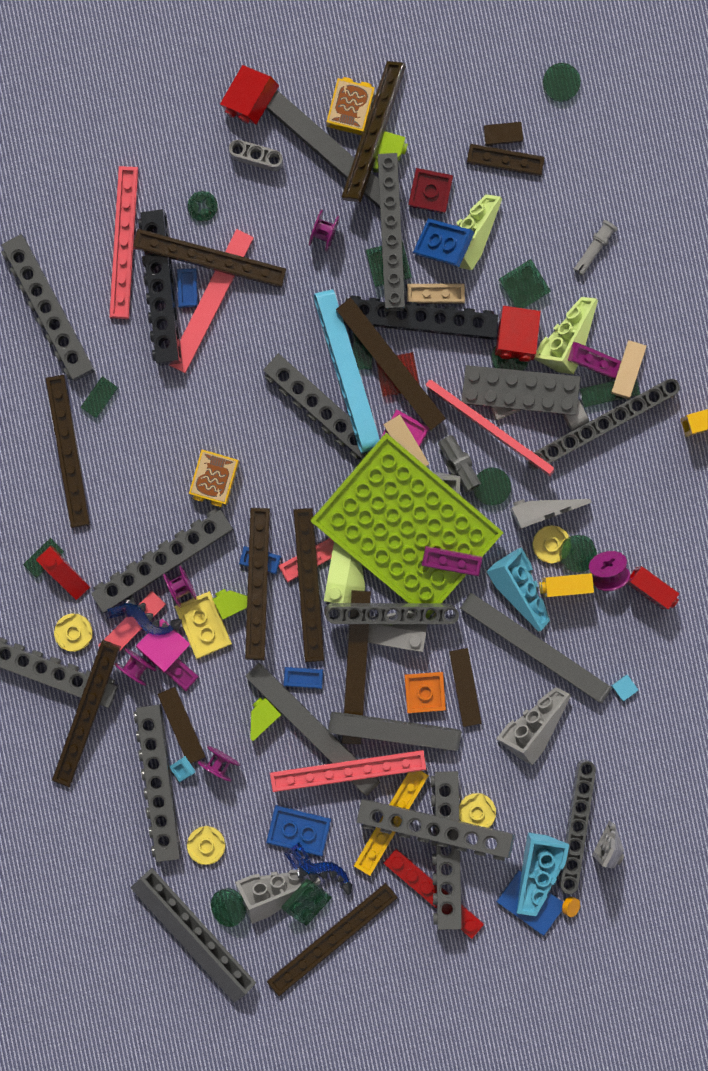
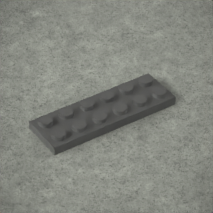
[462,365,581,416]

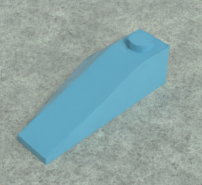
[487,547,550,631]
[517,832,569,916]

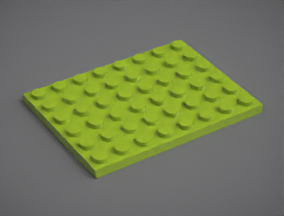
[310,433,504,618]

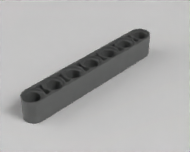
[324,603,459,624]
[328,712,462,751]
[559,760,596,894]

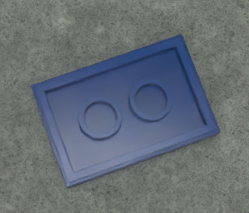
[413,218,475,267]
[266,805,331,857]
[496,870,563,936]

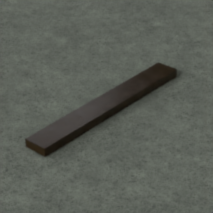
[342,61,406,203]
[133,229,286,288]
[336,297,446,430]
[45,375,91,528]
[245,508,270,661]
[293,508,324,662]
[342,590,371,744]
[52,640,121,788]
[267,882,398,996]

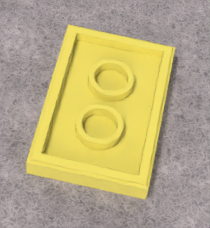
[174,591,232,659]

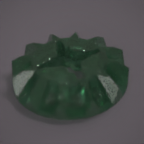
[187,190,218,221]

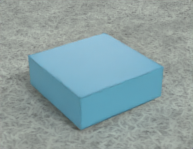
[611,674,638,701]
[169,756,196,783]

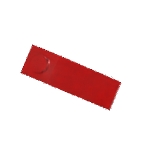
[36,545,90,600]

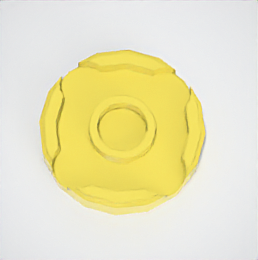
[532,525,571,564]
[54,614,93,652]
[459,793,496,828]
[187,826,226,865]

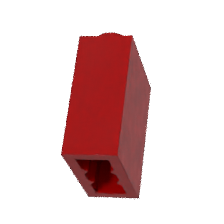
[220,65,279,125]
[495,306,541,362]
[627,566,680,609]

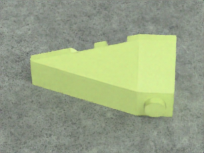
[456,194,502,270]
[534,297,598,374]
[324,541,365,603]

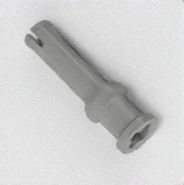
[573,220,618,276]

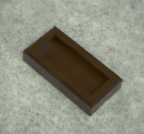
[483,122,523,146]

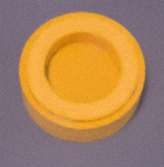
[562,896,580,917]

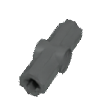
[438,435,481,492]

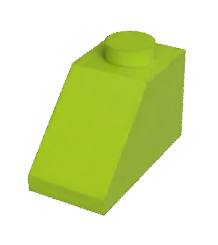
[373,131,408,173]
[213,589,247,619]
[250,697,282,741]

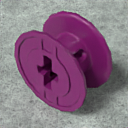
[308,209,340,252]
[589,551,630,591]
[163,565,198,608]
[115,648,157,686]
[198,745,240,782]

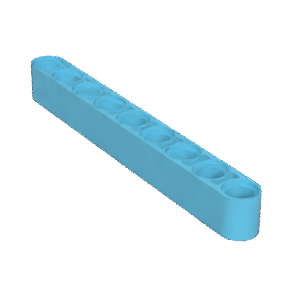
[314,289,380,453]

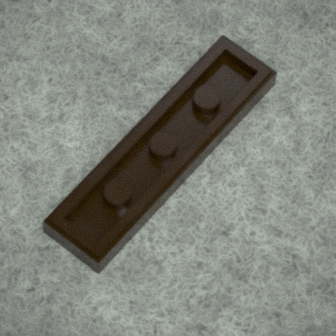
[466,144,545,177]
[449,648,482,727]
[157,686,206,764]

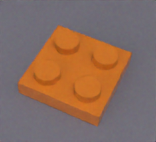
[404,672,446,713]

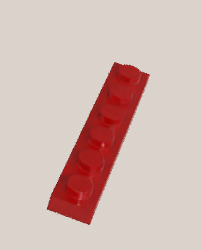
[383,848,484,939]

